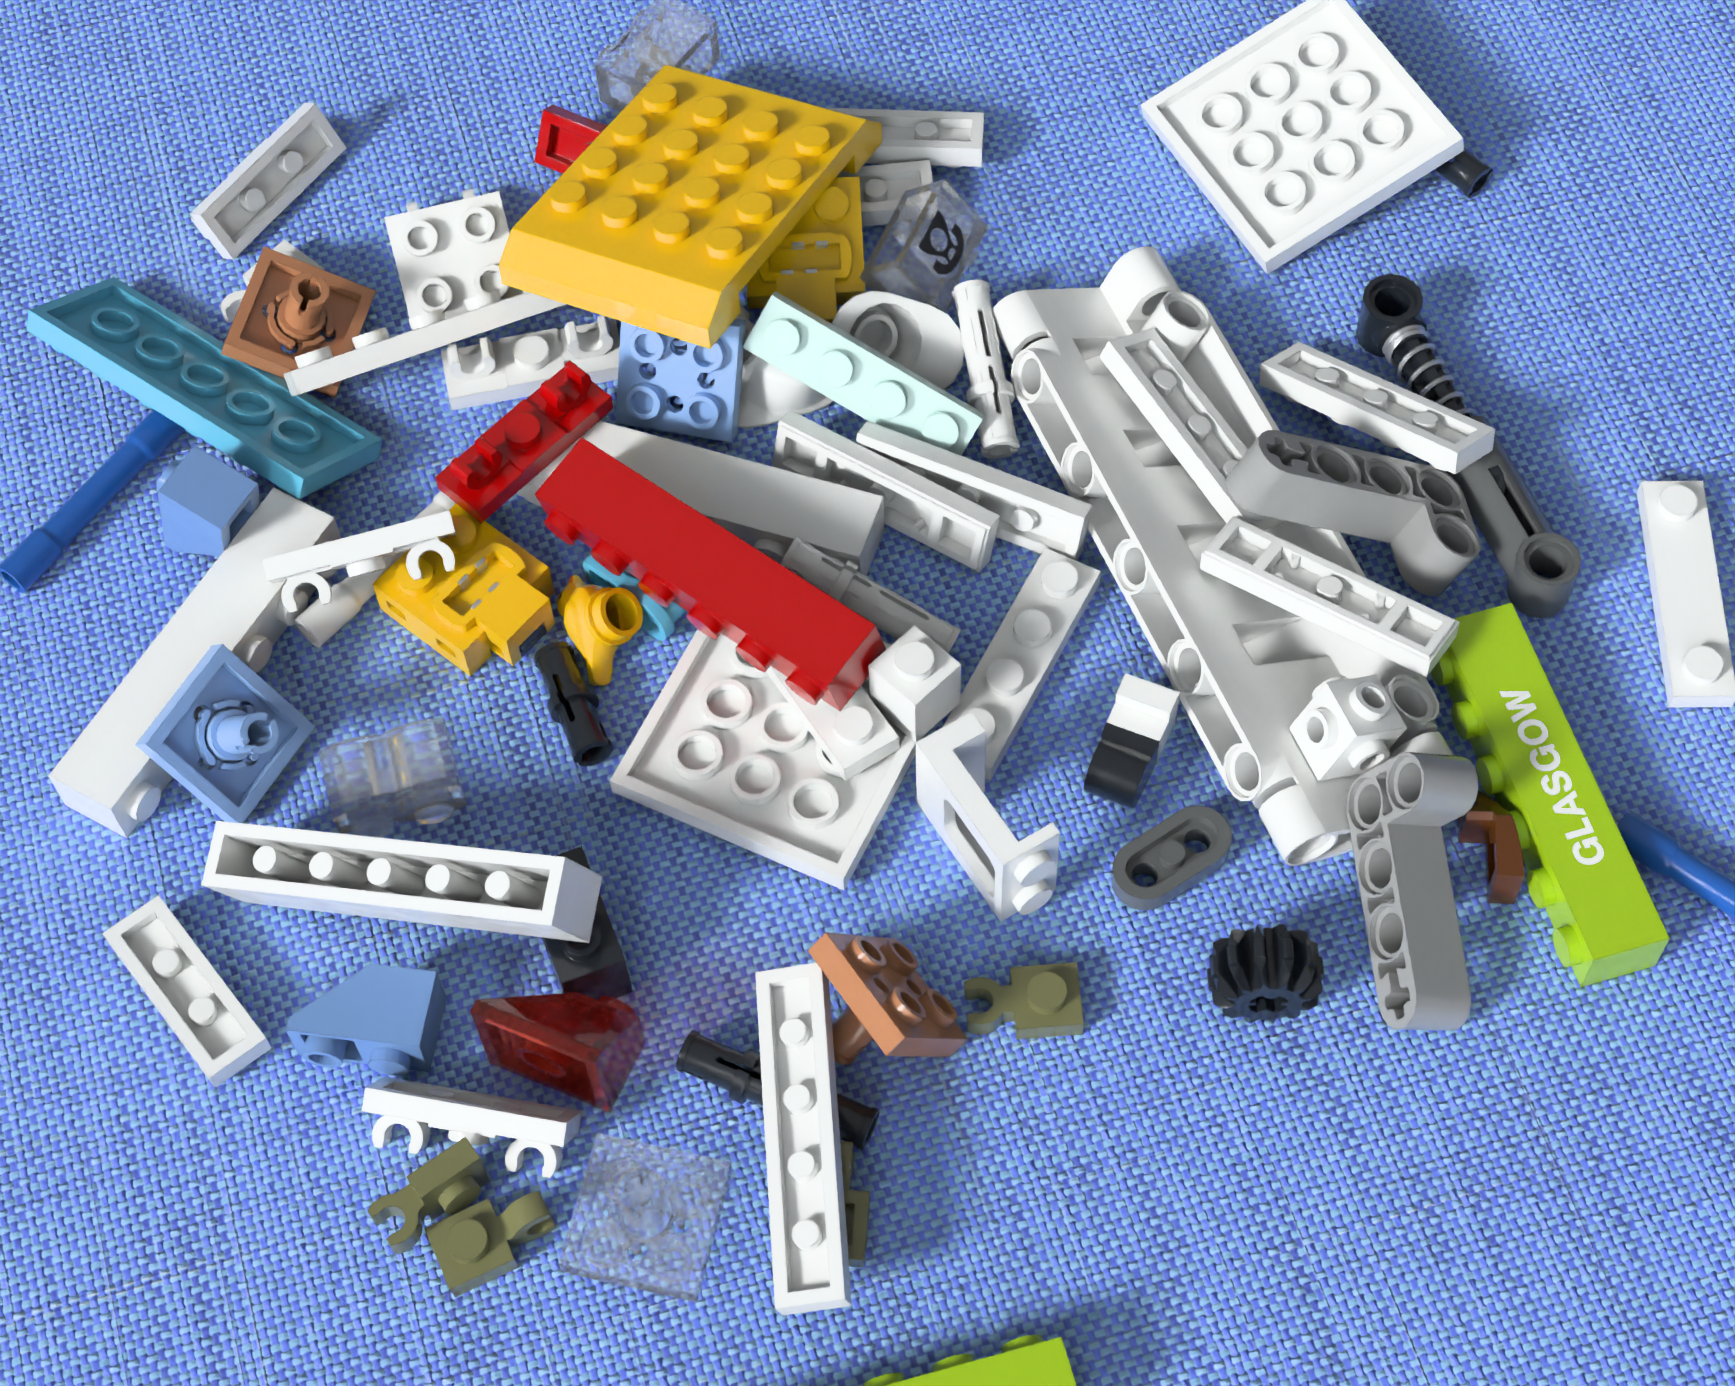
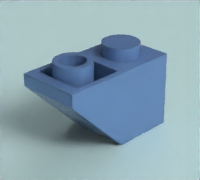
[156,445,259,556]
[286,963,447,1076]

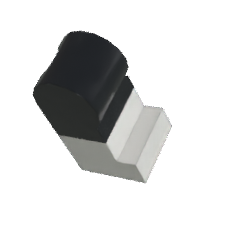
[1083,673,1180,809]

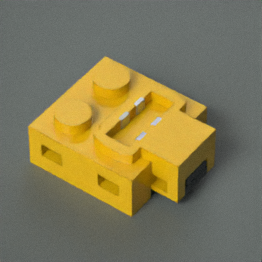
[746,177,865,323]
[372,504,555,677]

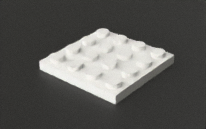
[1141,0,1464,275]
[610,629,927,890]

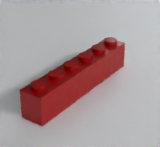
[534,437,886,712]

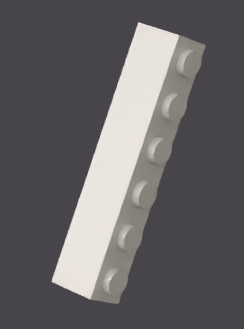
[517,421,885,576]
[48,487,341,838]
[201,821,602,943]

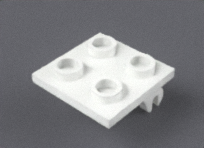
[384,188,523,319]

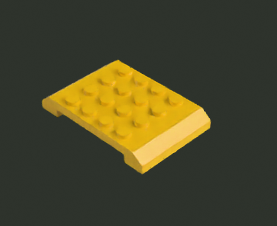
[499,65,883,349]

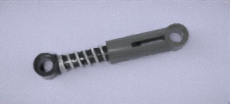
[1356,274,1581,618]

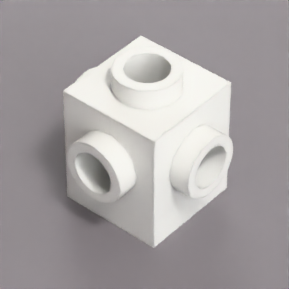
[1289,675,1407,781]

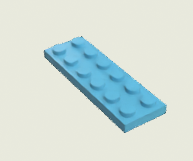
[26,277,383,499]

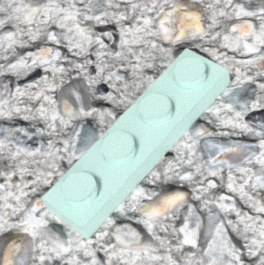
[743,291,985,456]

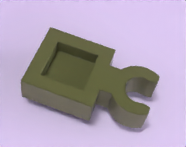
[964,962,1084,1040]

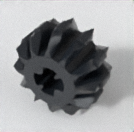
[1207,924,1325,1024]

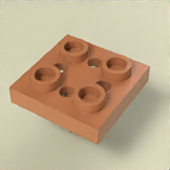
[221,246,376,398]
[808,932,968,1065]

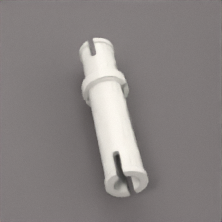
[952,280,1020,459]
[781,536,961,653]

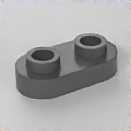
[1111,806,1232,910]

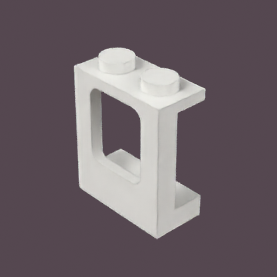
[915,711,1060,922]

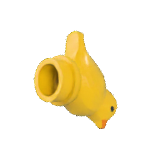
[557,575,643,687]

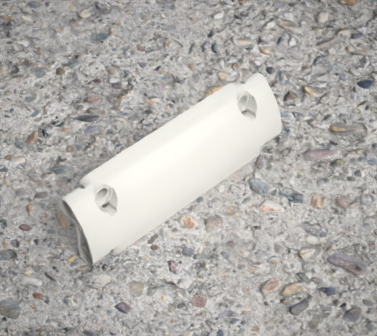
[992,246,1454,866]

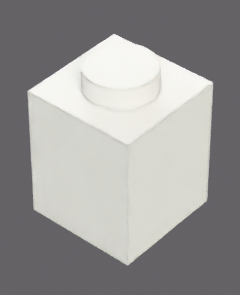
[868,625,961,742]

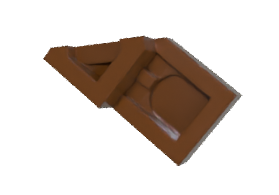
[1457,790,1525,904]

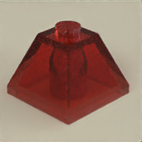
[470,992,645,1113]

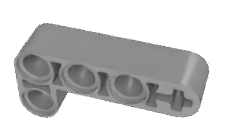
[1226,430,1481,596]
[1346,752,1478,1031]

